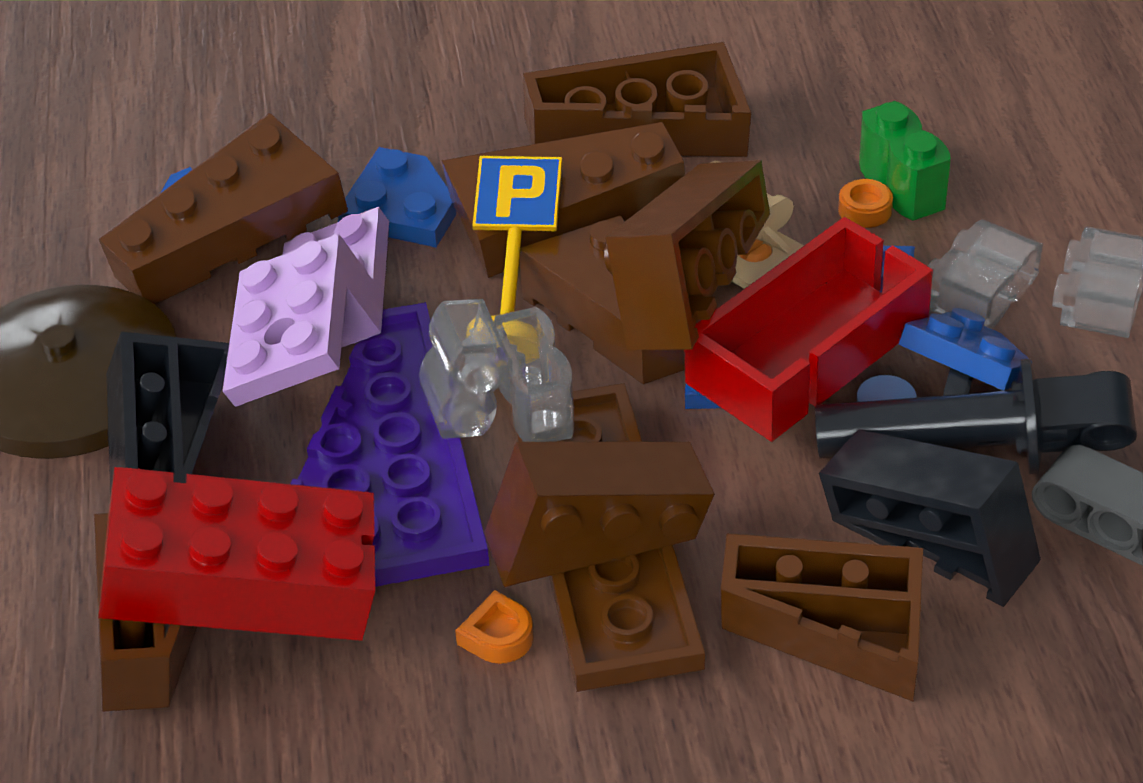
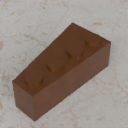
[523,42,751,157]

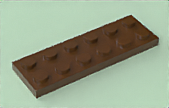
[509,383,705,692]

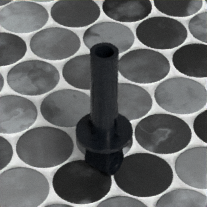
[815,359,1137,474]

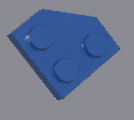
[338,147,457,248]
[898,308,1033,391]

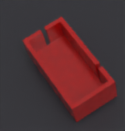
[684,216,933,442]
[98,467,375,641]

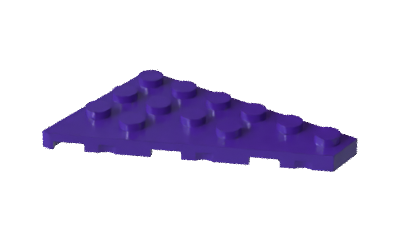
[290,302,489,587]

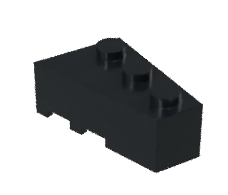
[106,331,229,498]
[819,429,1041,607]

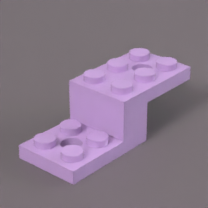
[223,207,389,407]

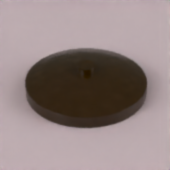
[0,285,176,459]

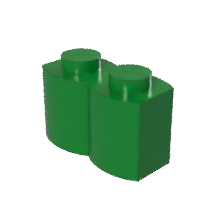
[859,101,951,221]

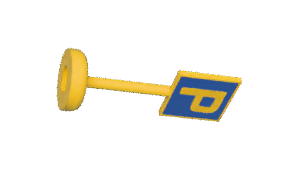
[464,156,563,370]

